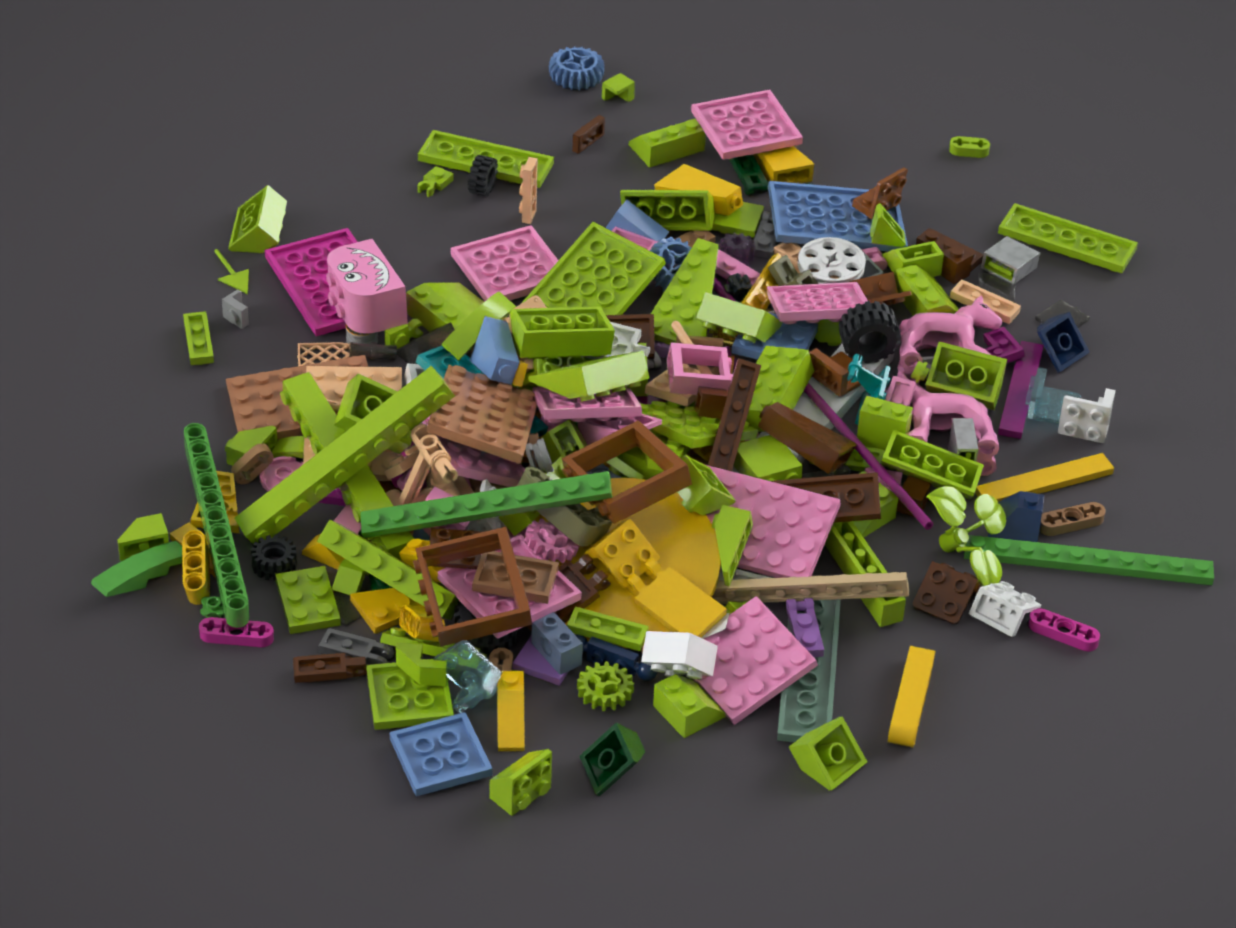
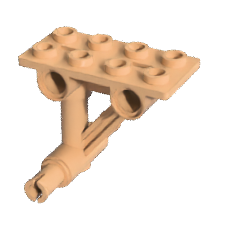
[386,422,474,535]

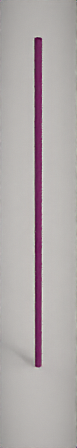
[713,277,933,530]

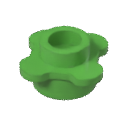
[200,596,224,618]

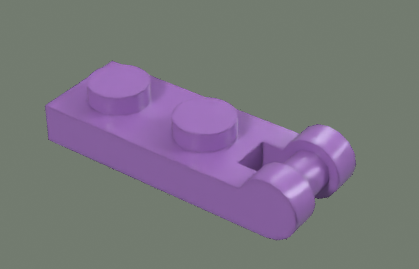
[786,598,824,657]

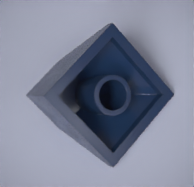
[1037,312,1090,373]
[988,491,1044,542]

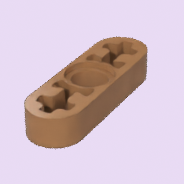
[1039,502,1106,536]

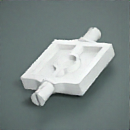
[582,322,650,359]

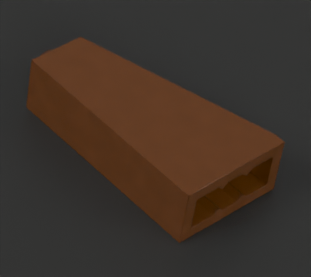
[758,402,857,474]

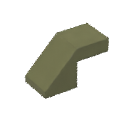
[768,255,818,286]

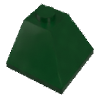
[579,722,645,796]

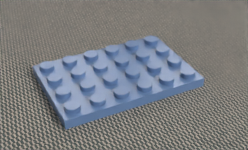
[768,181,908,251]

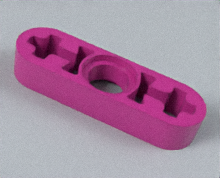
[1028,608,1100,652]
[199,617,274,647]

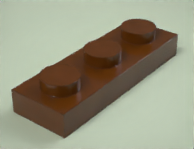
[916,228,984,272]

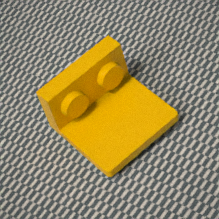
[583,518,660,588]

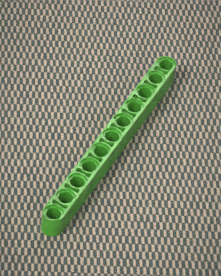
[184,423,249,628]

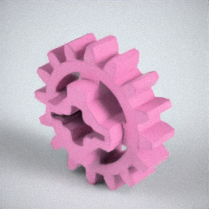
[524,519,579,563]

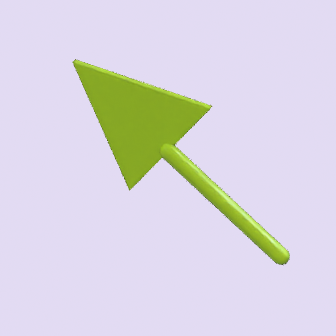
[214,249,249,294]

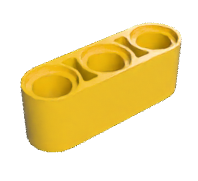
[182,530,210,605]
[399,605,445,642]

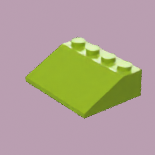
[406,282,484,342]
[528,350,649,401]

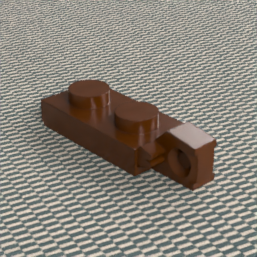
[293,653,367,683]

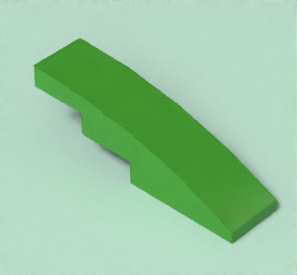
[91,541,183,597]

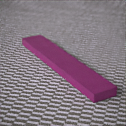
[998,341,1044,439]

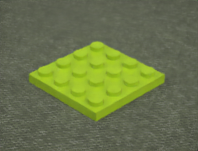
[640,400,758,448]

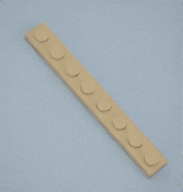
[712,572,909,604]

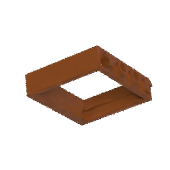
[562,420,692,524]
[413,527,532,647]

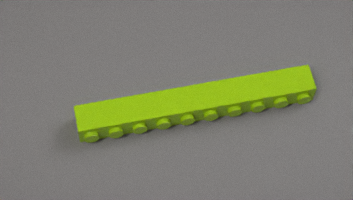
[235,365,455,544]
[280,372,414,560]

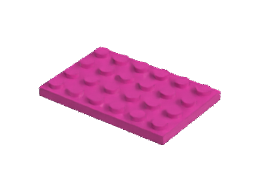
[265,228,357,336]

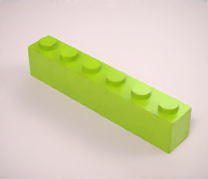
[317,520,459,620]
[824,521,906,627]

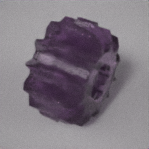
[718,232,756,266]

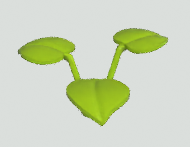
[927,486,1006,586]

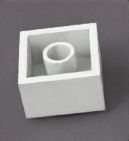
[641,631,718,680]

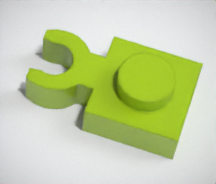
[417,166,454,197]
[384,318,423,352]

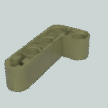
[517,467,613,546]

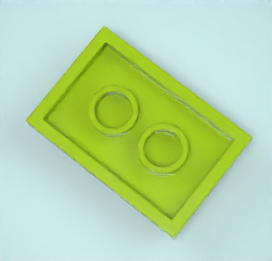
[275,566,341,634]

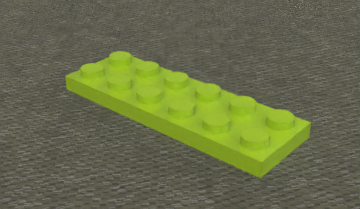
[418,130,554,188]
[998,203,1138,273]

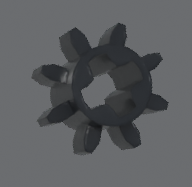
[723,273,752,302]

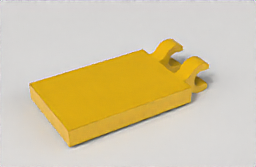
[627,558,727,638]

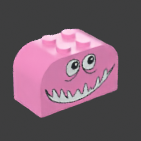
[326,239,408,334]

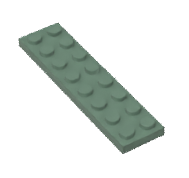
[777,599,841,742]

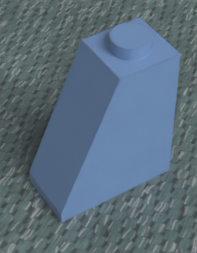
[606,200,669,242]
[470,316,519,385]

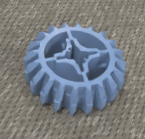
[549,46,605,91]
[650,236,692,292]

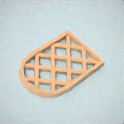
[297,342,359,366]

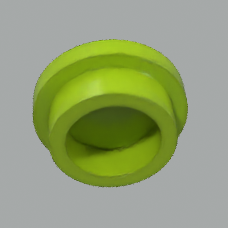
[910,361,930,384]

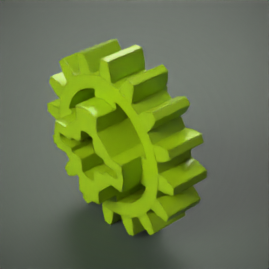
[577,661,634,711]

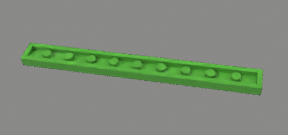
[361,471,612,538]
[964,535,1214,585]

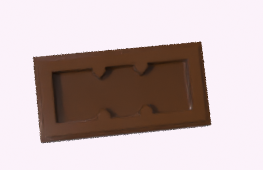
[572,115,605,154]

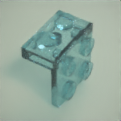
[1025,367,1081,424]
[434,640,502,713]

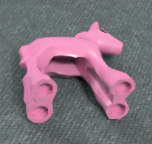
[897,296,1002,384]
[884,371,999,476]

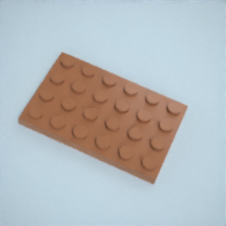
[226,355,368,439]
[426,365,537,464]

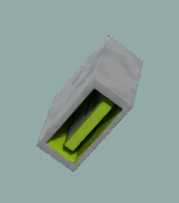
[981,236,1040,284]
[948,418,978,461]

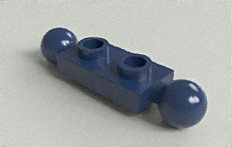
[575,634,658,681]

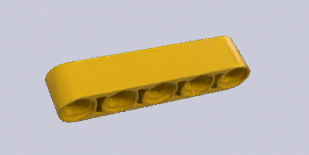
[887,646,936,748]

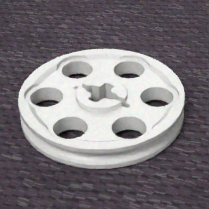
[798,237,866,284]

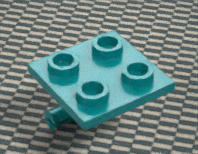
[847,354,890,425]

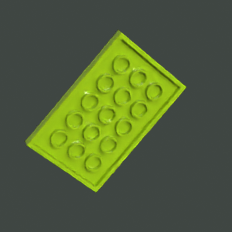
[521,222,666,315]

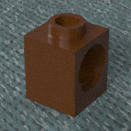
[897,476,931,517]

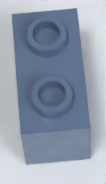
[531,612,583,675]

